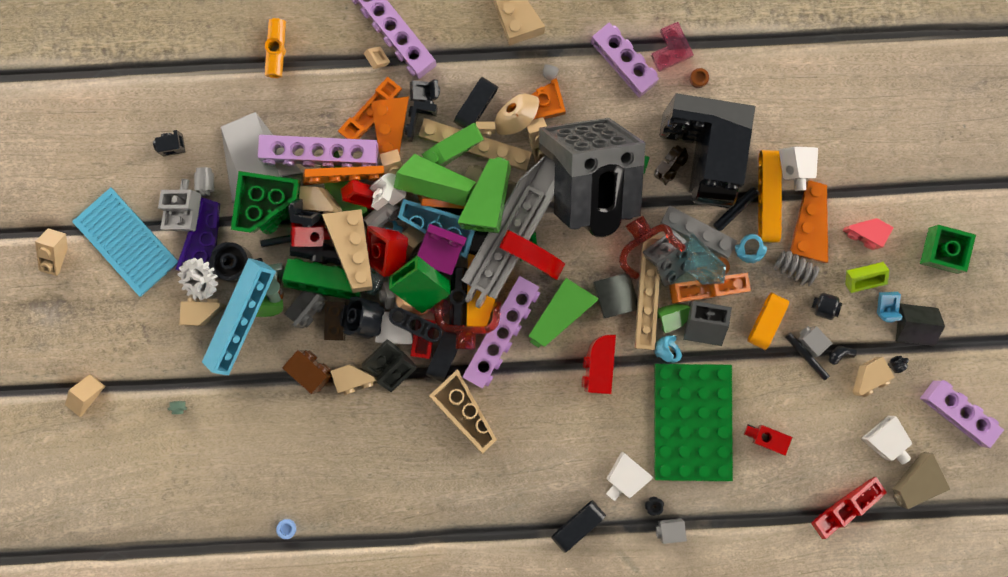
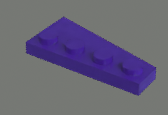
[176,197,221,271]

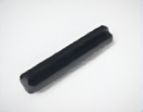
[714,187,760,231]

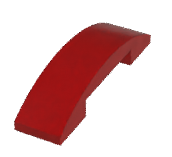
[499,230,565,281]

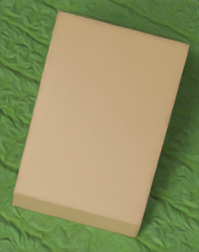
[402,225,425,264]
[65,374,105,417]

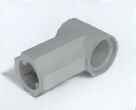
[363,203,400,228]

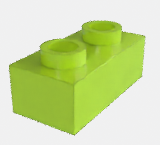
[845,262,889,293]

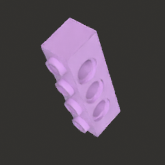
[590,22,659,98]
[920,380,1004,448]

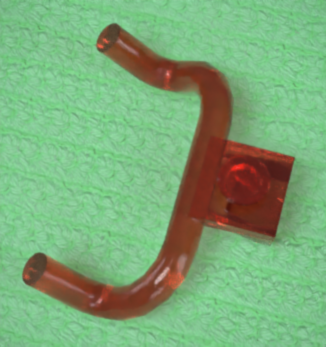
[619,216,686,279]
[434,300,502,350]

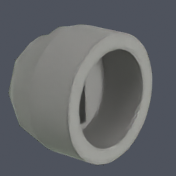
[543,64,559,80]

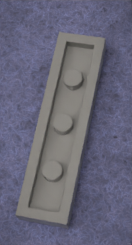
[660,206,737,258]

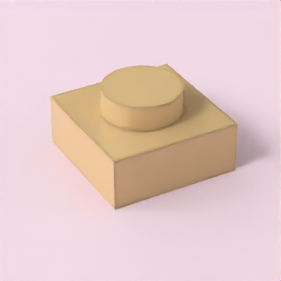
[364,47,390,69]
[476,122,495,136]

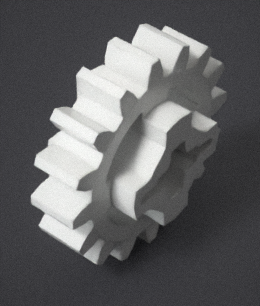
[177,258,219,300]

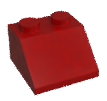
[366,226,408,277]

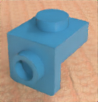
[877,292,903,323]

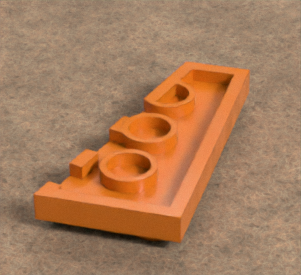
[303,166,385,185]
[790,180,828,263]

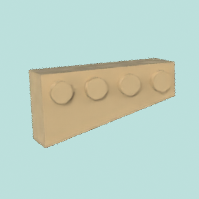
[493,0,545,46]
[322,209,373,293]
[429,369,497,454]

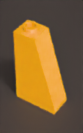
[467,254,496,334]

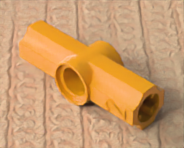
[265,18,286,78]

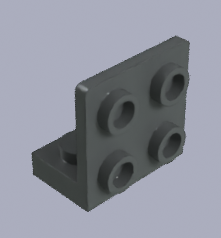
[643,230,694,287]
[284,291,327,328]

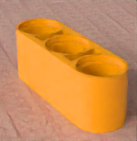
[747,292,789,350]

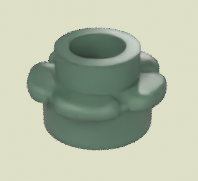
[167,401,187,414]

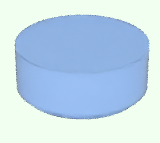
[276,519,297,539]

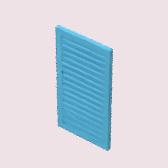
[72,187,178,297]

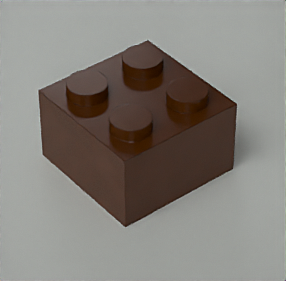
[282,350,332,394]

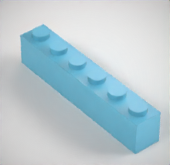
[202,258,276,376]

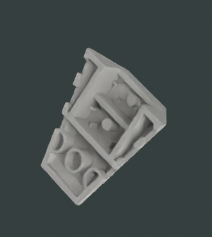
[221,112,302,203]

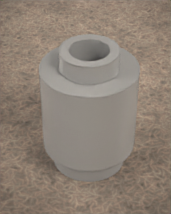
[194,167,214,196]

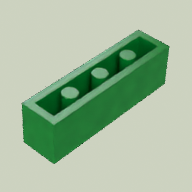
[282,258,362,299]

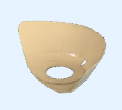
[495,93,539,135]

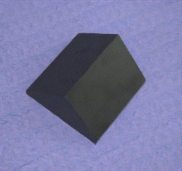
[896,303,945,346]

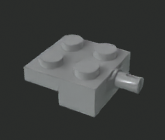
[158,179,201,231]

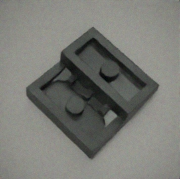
[593,273,638,319]
[362,339,417,392]

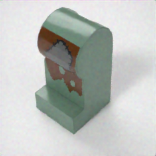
[266,263,285,303]

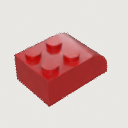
[581,335,616,394]

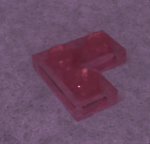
[651,22,694,72]

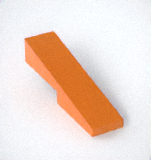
[669,272,751,304]

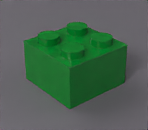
[920,225,976,274]

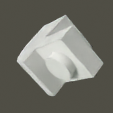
[369,173,407,211]

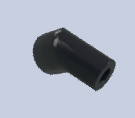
[828,346,857,365]

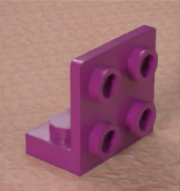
[417,224,467,275]

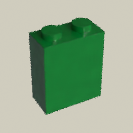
[389,256,451,313]

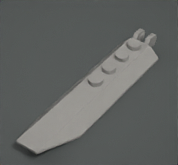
[462,155,555,308]

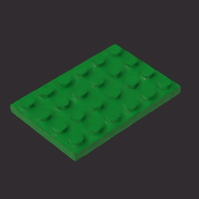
[654,364,733,481]

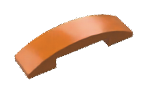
[338,76,402,139]

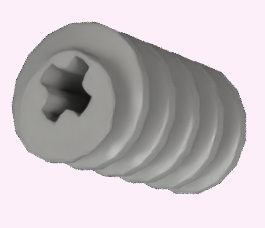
[774,250,819,286]

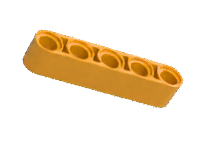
[758,150,782,243]

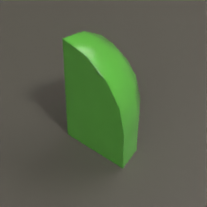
[256,295,283,317]
[657,304,690,333]

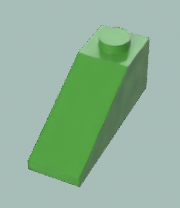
[422,123,484,167]

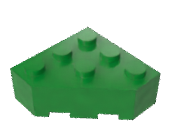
[231,171,301,233]

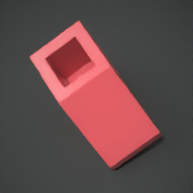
[843,218,894,250]

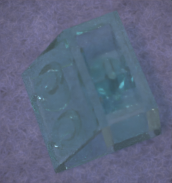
[685,234,726,285]

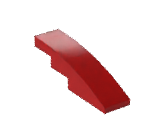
[811,477,887,539]

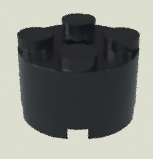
[209,242,253,282]
[340,297,384,339]

